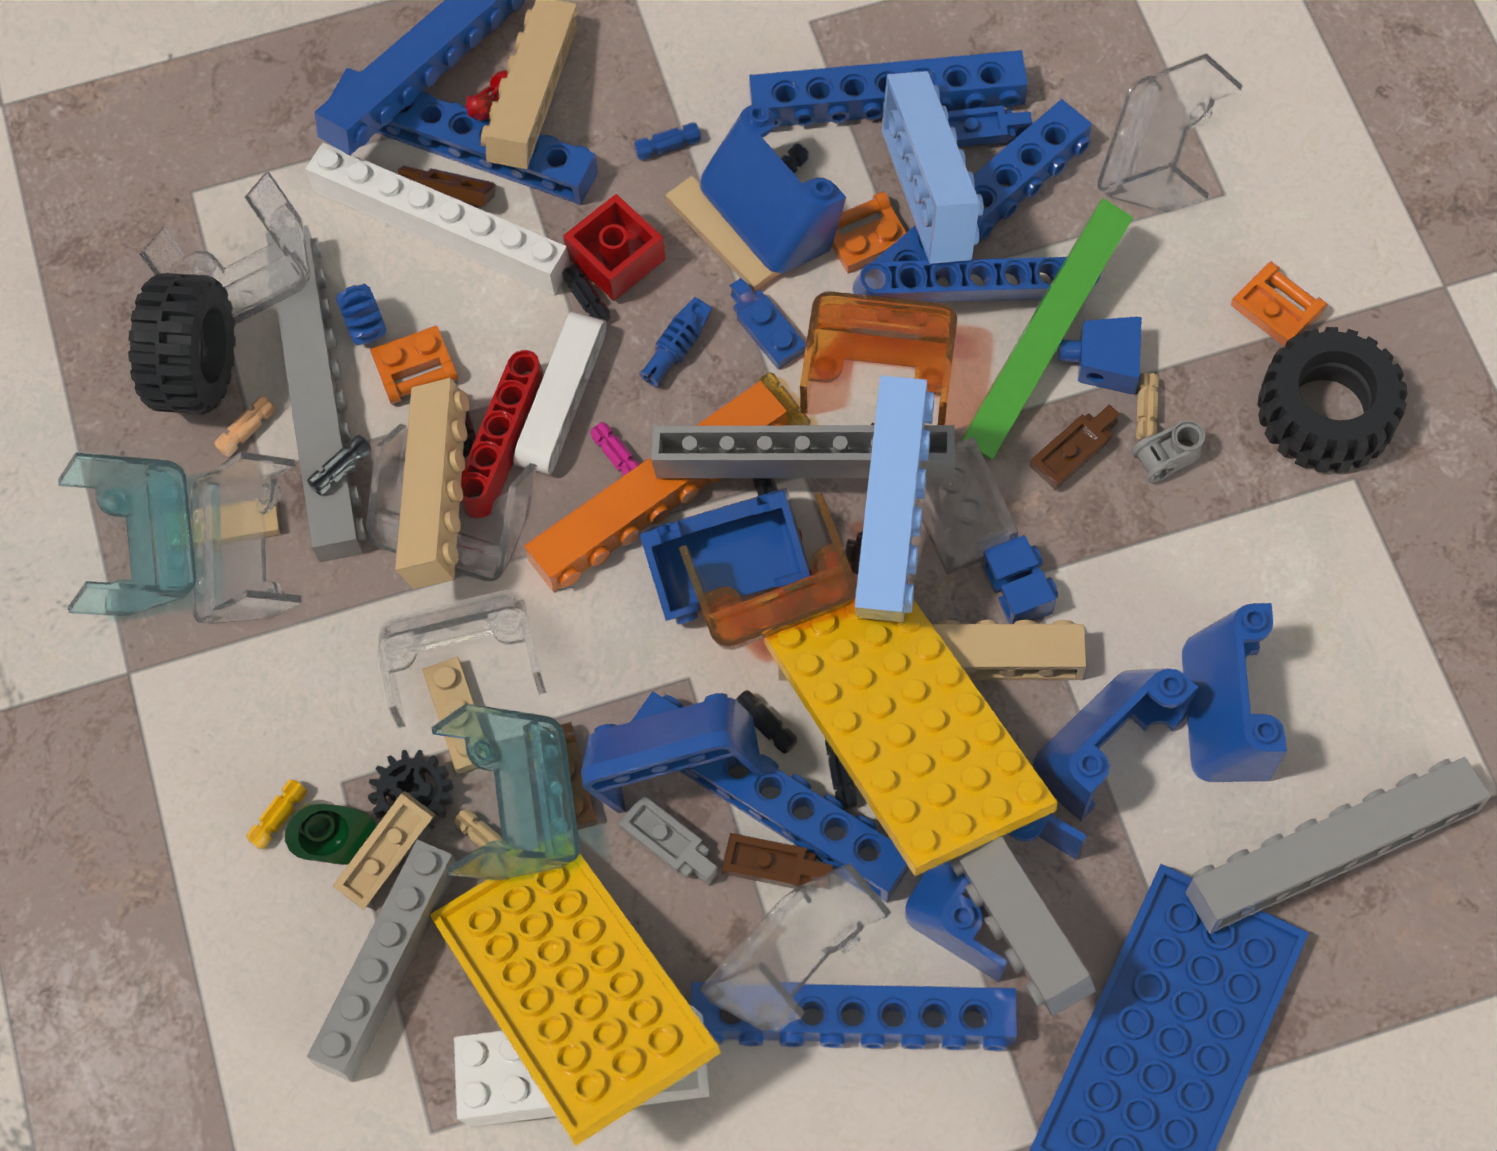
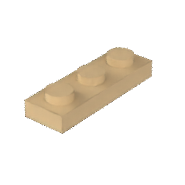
[422,657,494,775]
[333,791,436,910]

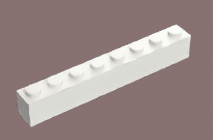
[305,142,570,295]

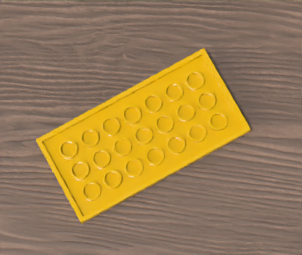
[763,594,1057,876]
[429,832,721,1147]

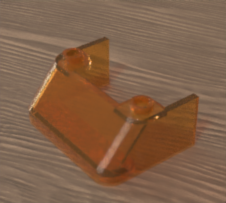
[800,291,957,425]
[679,492,857,650]

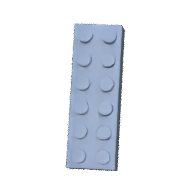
[881,71,983,264]
[855,375,934,622]

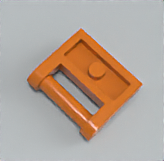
[832,191,907,274]
[1231,261,1328,347]
[370,325,459,405]

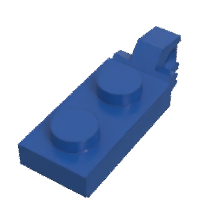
[947,105,1033,147]
[730,278,807,369]

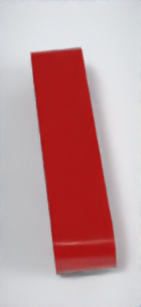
[460,350,544,519]

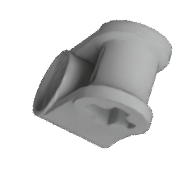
[1131,420,1205,483]

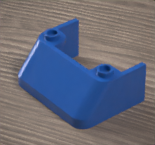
[581,693,764,814]
[905,814,1087,982]

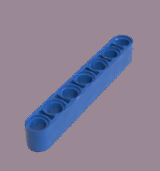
[852,257,1101,304]

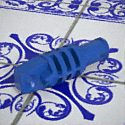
[639,297,712,387]

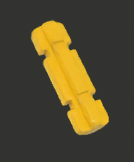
[246,779,307,849]

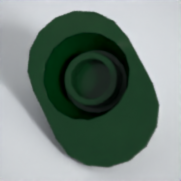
[285,800,377,864]

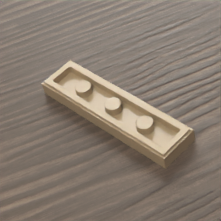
[665,176,781,292]

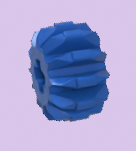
[336,283,387,345]

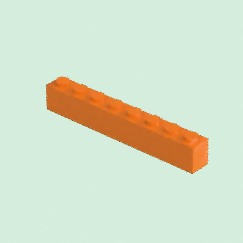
[524,380,788,592]

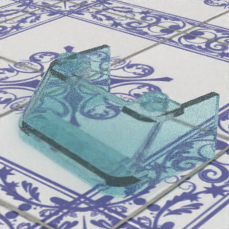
[58,452,196,616]
[431,703,580,880]

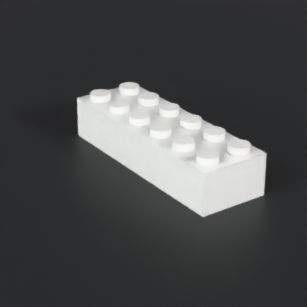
[454,1005,709,1127]

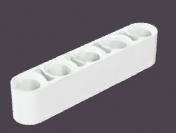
[514,312,607,475]

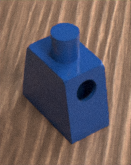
[1058,317,1142,395]

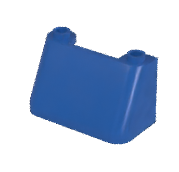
[700,101,846,273]
[639,488,811,624]
[1182,603,1287,782]
[1033,668,1198,822]

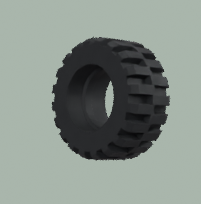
[128,273,236,415]
[1257,327,1408,473]

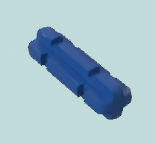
[634,122,701,160]

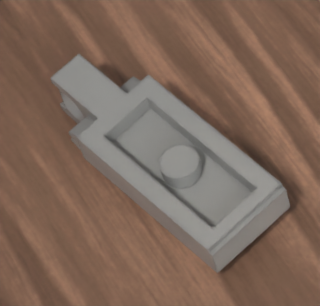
[618,795,719,885]

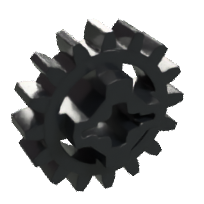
[368,750,454,829]

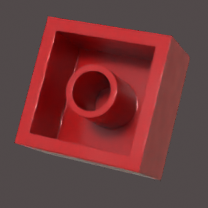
[563,194,666,302]

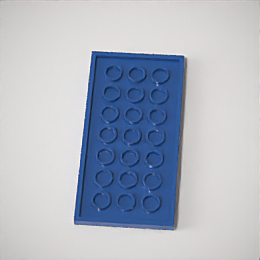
[1029,864,1309,1151]

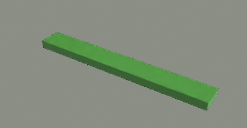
[959,198,1133,461]

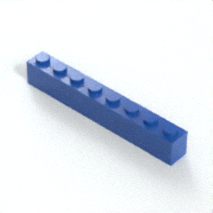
[314,0,524,156]

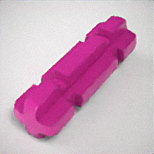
[590,422,640,476]

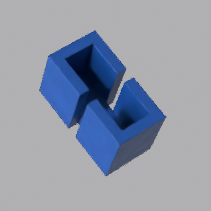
[981,535,1058,624]

